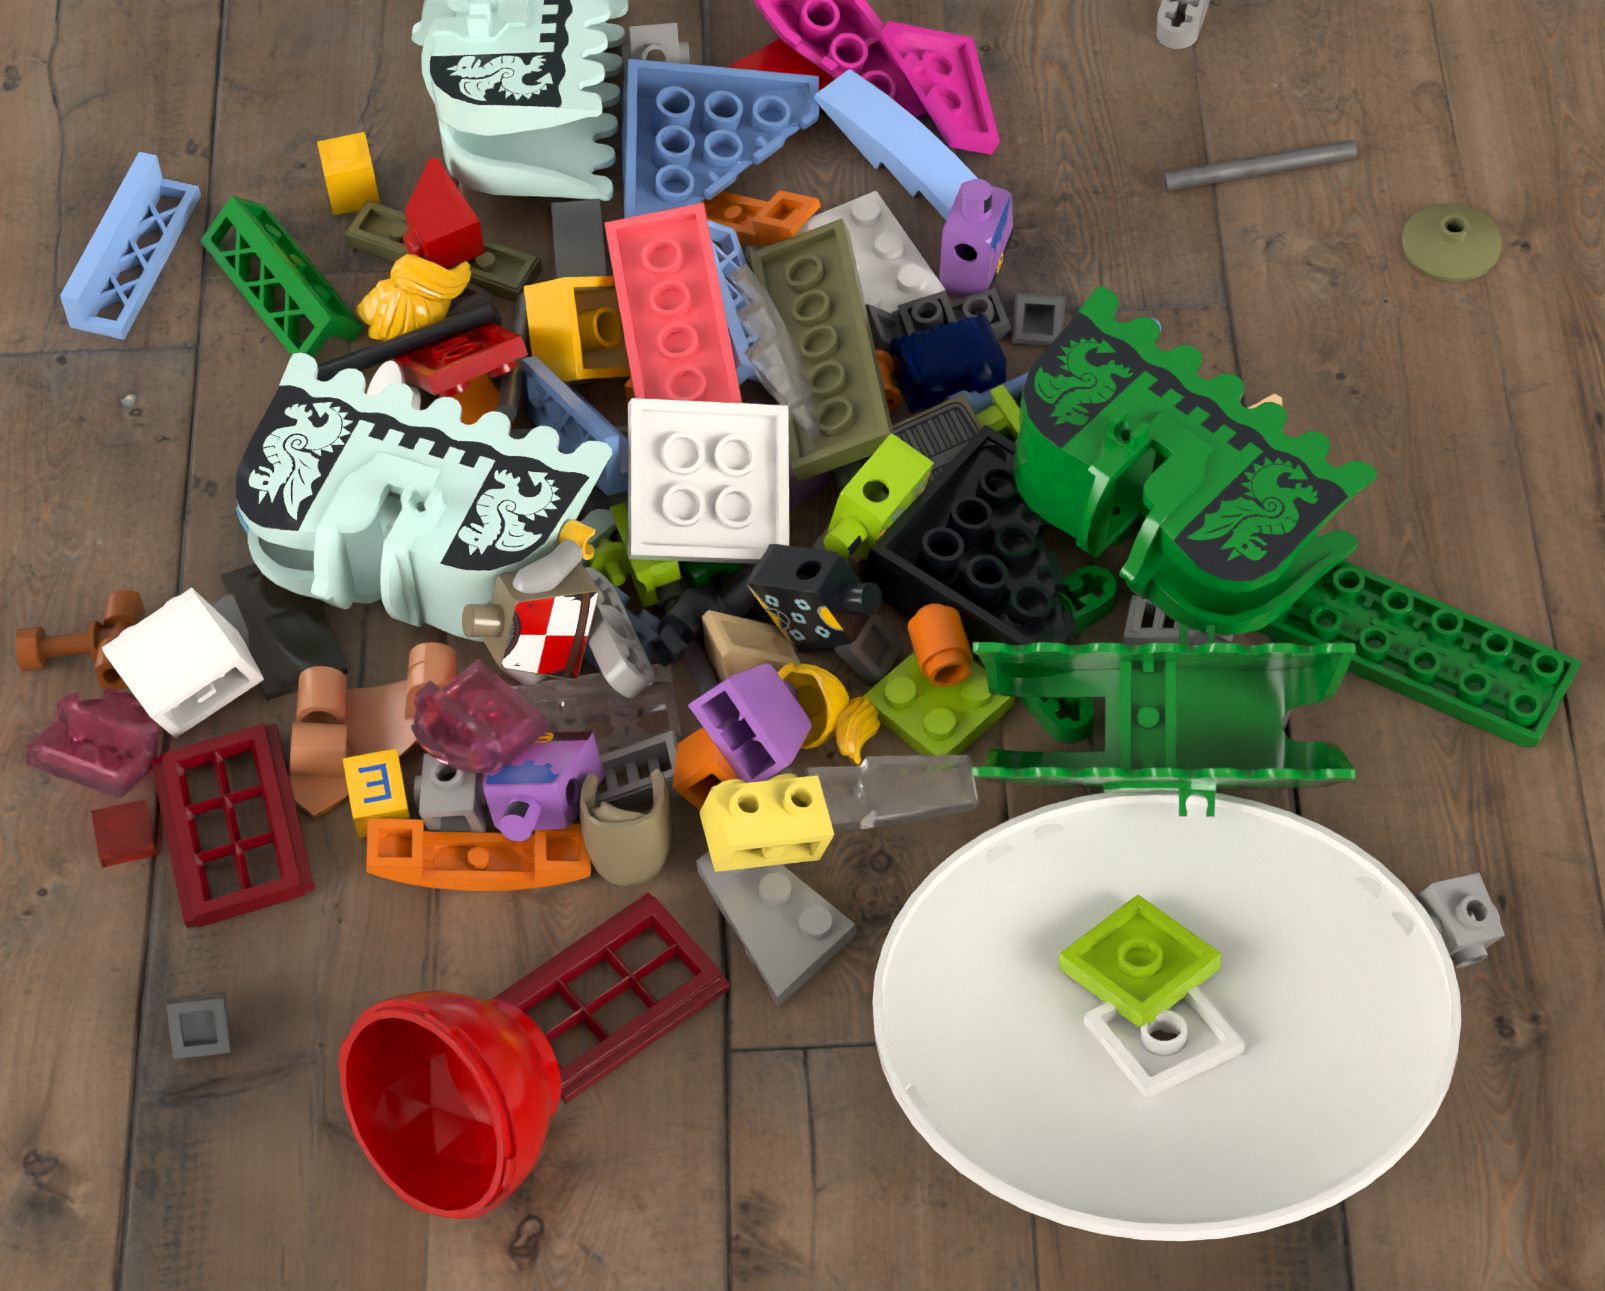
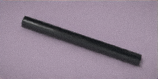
[316,302,498,382]

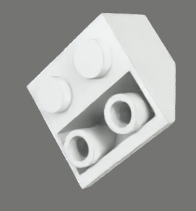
[102,588,264,738]

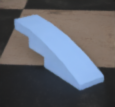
[813,69,978,220]

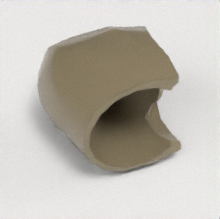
[580,769,674,888]

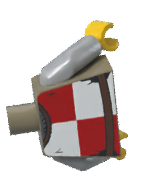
[462,519,600,687]

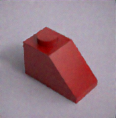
[403,157,485,269]

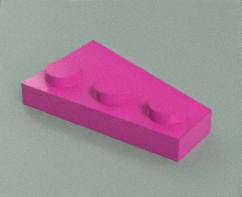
[880,21,1000,155]

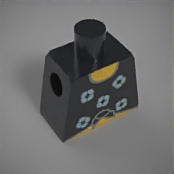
[745,544,882,652]

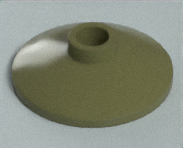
[1401,203,1502,282]

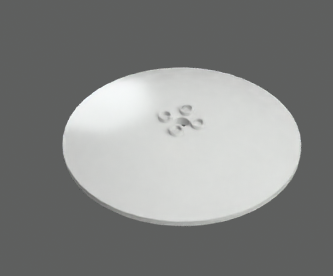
[872,790,1462,1241]

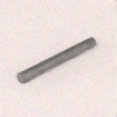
[1163,140,1357,192]
[496,291,530,421]

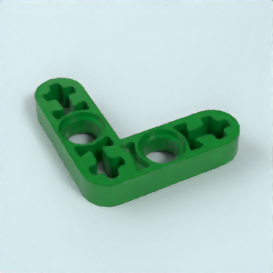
[1017,566,1117,744]

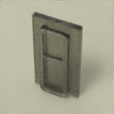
[221,563,348,701]

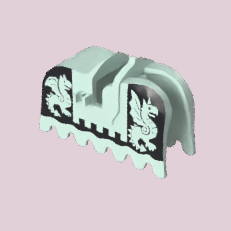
[411,0,629,201]
[236,353,616,642]

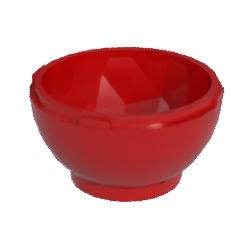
[338,990,562,1219]

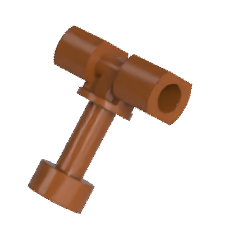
[15,590,146,690]

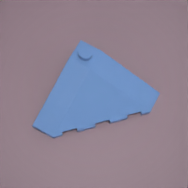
[620,59,819,219]

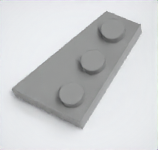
[696,850,856,1008]

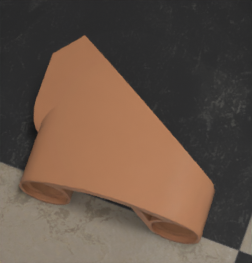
[289,642,458,820]

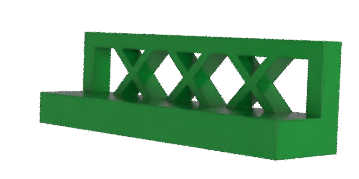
[200,195,365,358]

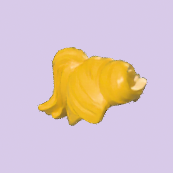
[356,254,471,341]
[777,662,881,767]

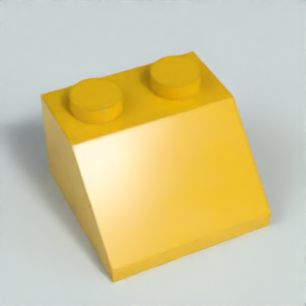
[523,276,631,386]

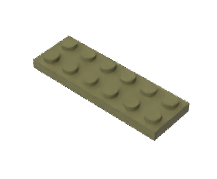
[750,218,894,482]

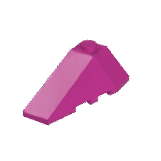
[754,0,928,120]

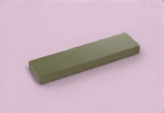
[344,200,542,302]

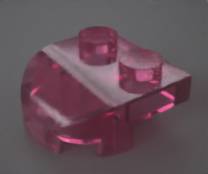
[411,659,550,773]
[26,689,158,799]

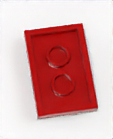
[393,323,528,397]

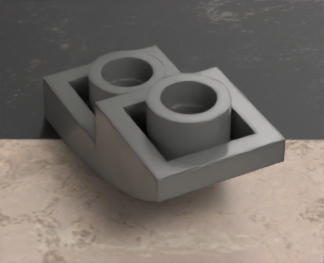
[898,287,1012,350]

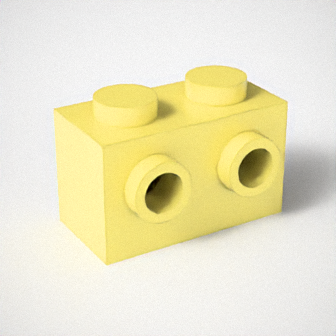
[699,773,834,872]

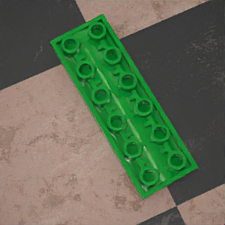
[1256,560,1582,747]

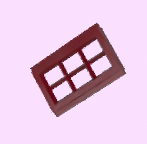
[151,723,315,928]
[492,892,730,1104]

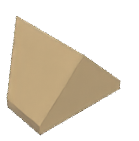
[702,610,801,683]

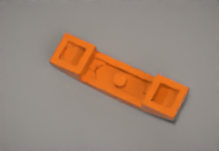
[700,190,821,246]
[366,819,591,891]

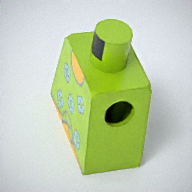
[823,433,934,560]

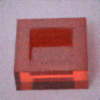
[91,799,157,868]

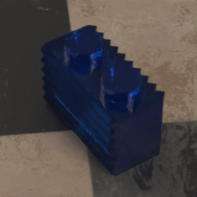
[890,313,1007,412]

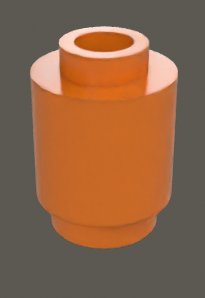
[907,604,973,687]

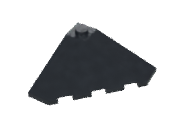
[862,425,1077,645]

